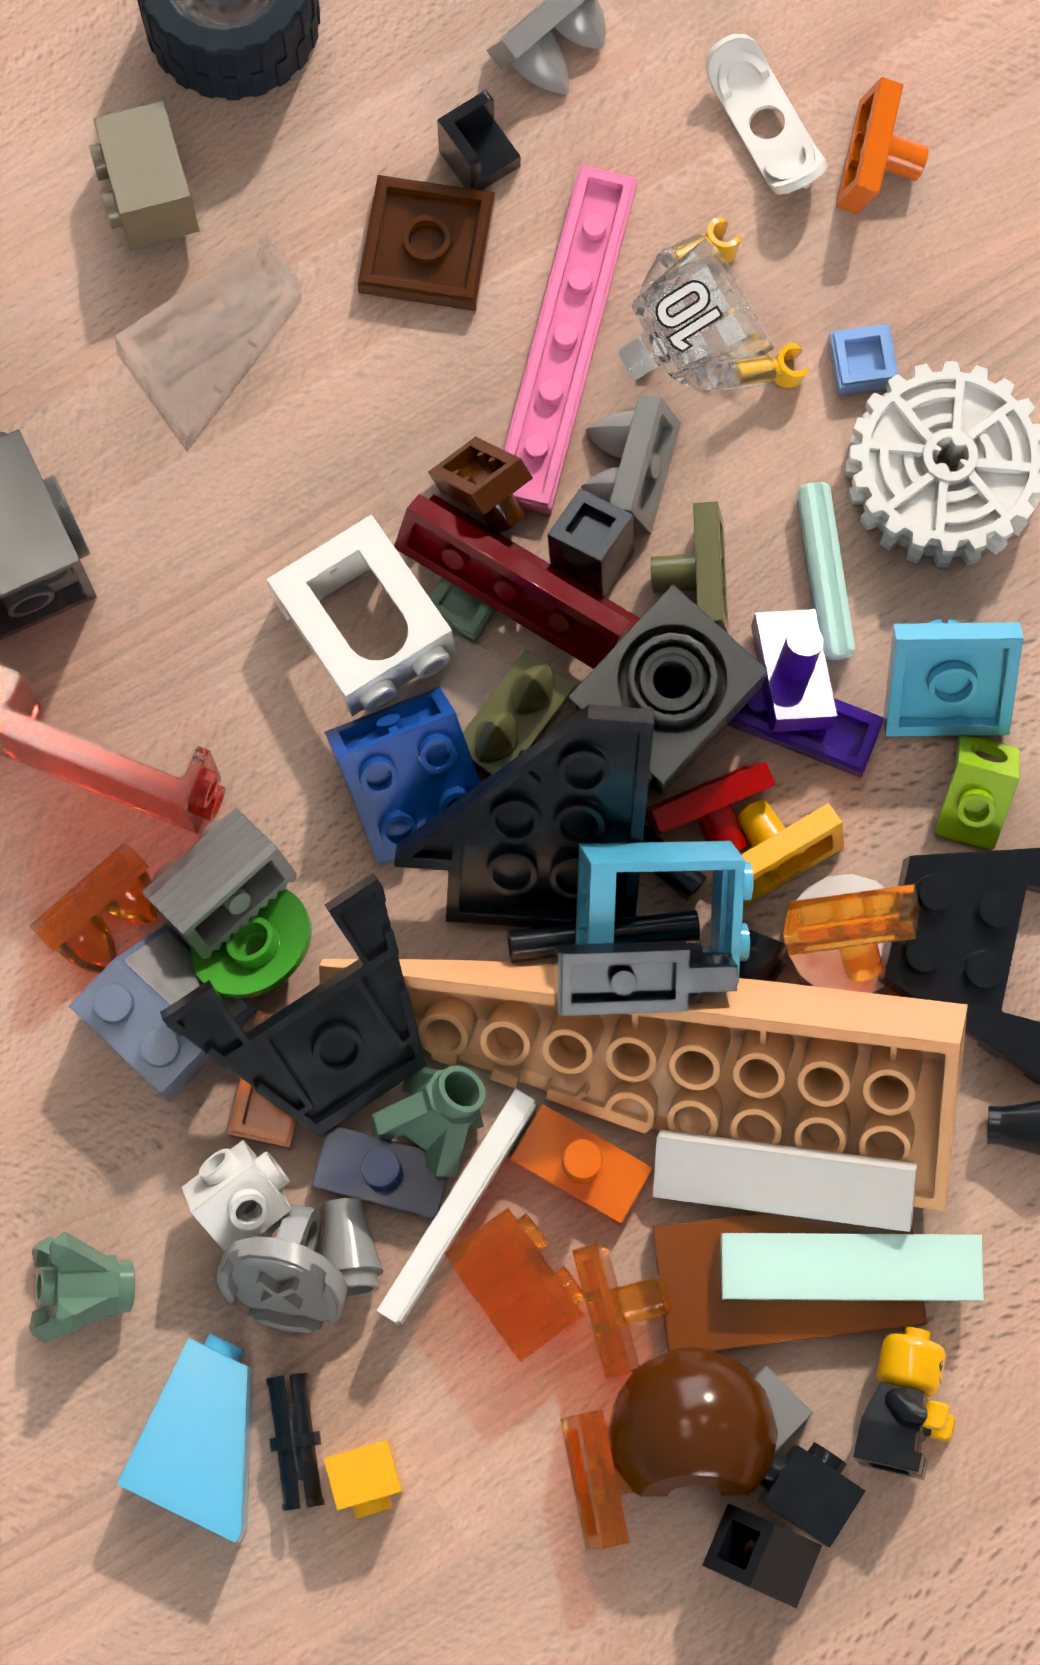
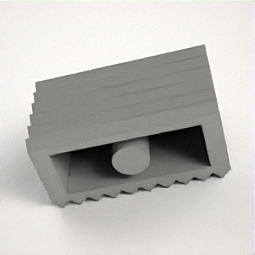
[141,807,297,959]

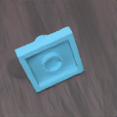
[883,619,1024,737]

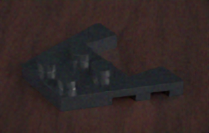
[877,848,1040,1084]
[160,873,426,1137]

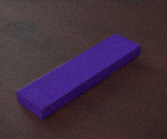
[654,677,885,778]

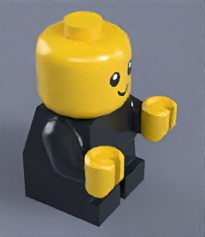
[853,1327,956,1480]

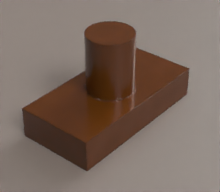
[428,436,533,533]

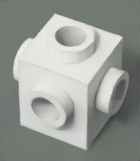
[182,1140,292,1252]

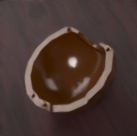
[607,1347,778,1497]

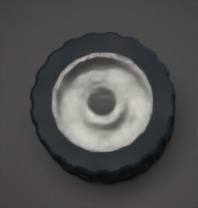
[137,0,320,100]

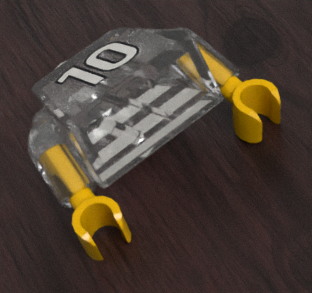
[618,217,809,390]

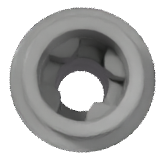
[322,1198,384,1298]

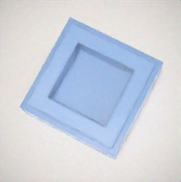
[828,324,898,396]

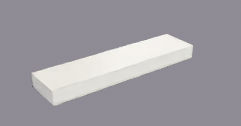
[377,1089,536,1326]
[653,1129,918,1232]

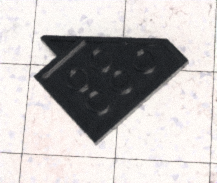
[394,705,654,928]

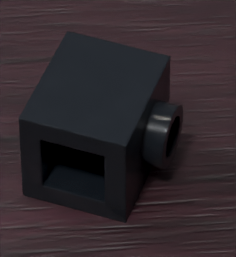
[757,1442,865,1548]
[702,1503,822,1608]

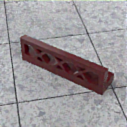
[394,494,641,669]

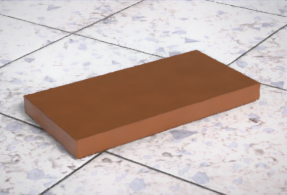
[652,1212,927,1351]

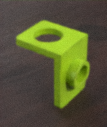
[935,735,1020,850]

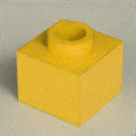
[323,1439,404,1519]

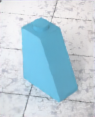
[117,1333,253,1543]

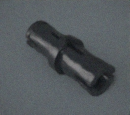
[266,1373,325,1511]

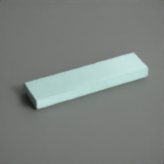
[720,1233,984,1302]

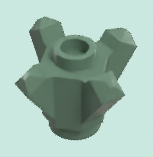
[372,1066,485,1179]
[29,1232,135,1343]

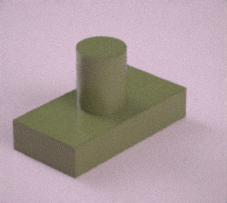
[651,501,729,634]

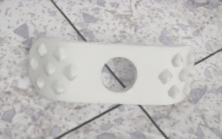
[705,34,829,195]

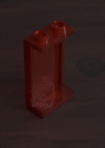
[0,665,226,834]

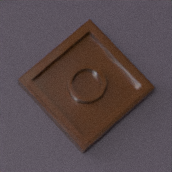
[358,175,495,311]

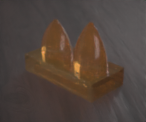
[29,843,157,974]

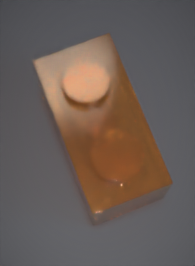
[444,1208,586,1363]

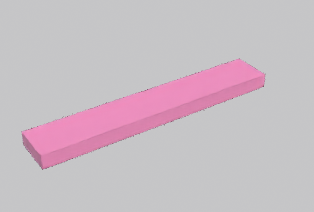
[504,165,638,516]

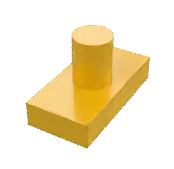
[737,800,844,908]

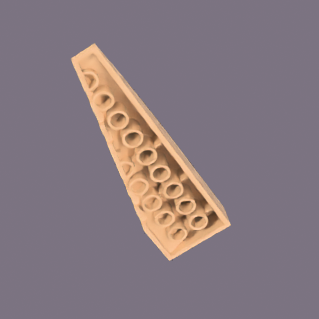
[319,959,968,1211]

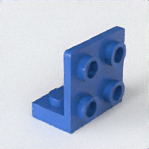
[325,687,481,864]

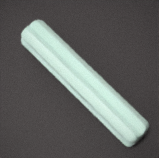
[797,482,855,661]

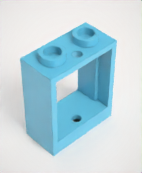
[576,841,753,983]

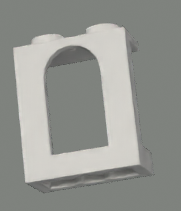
[267,514,456,717]

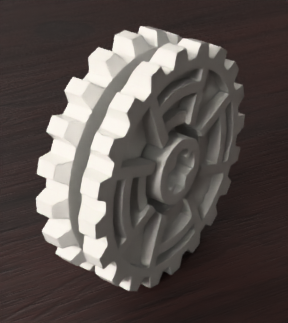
[845,361,1040,568]

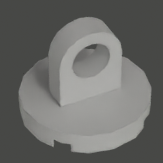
[217,1204,348,1333]

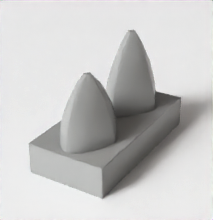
[486,0,606,95]
[581,395,681,534]

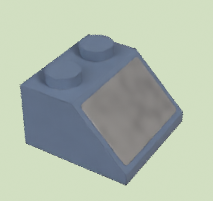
[69,924,257,1102]

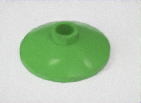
[191,889,312,999]

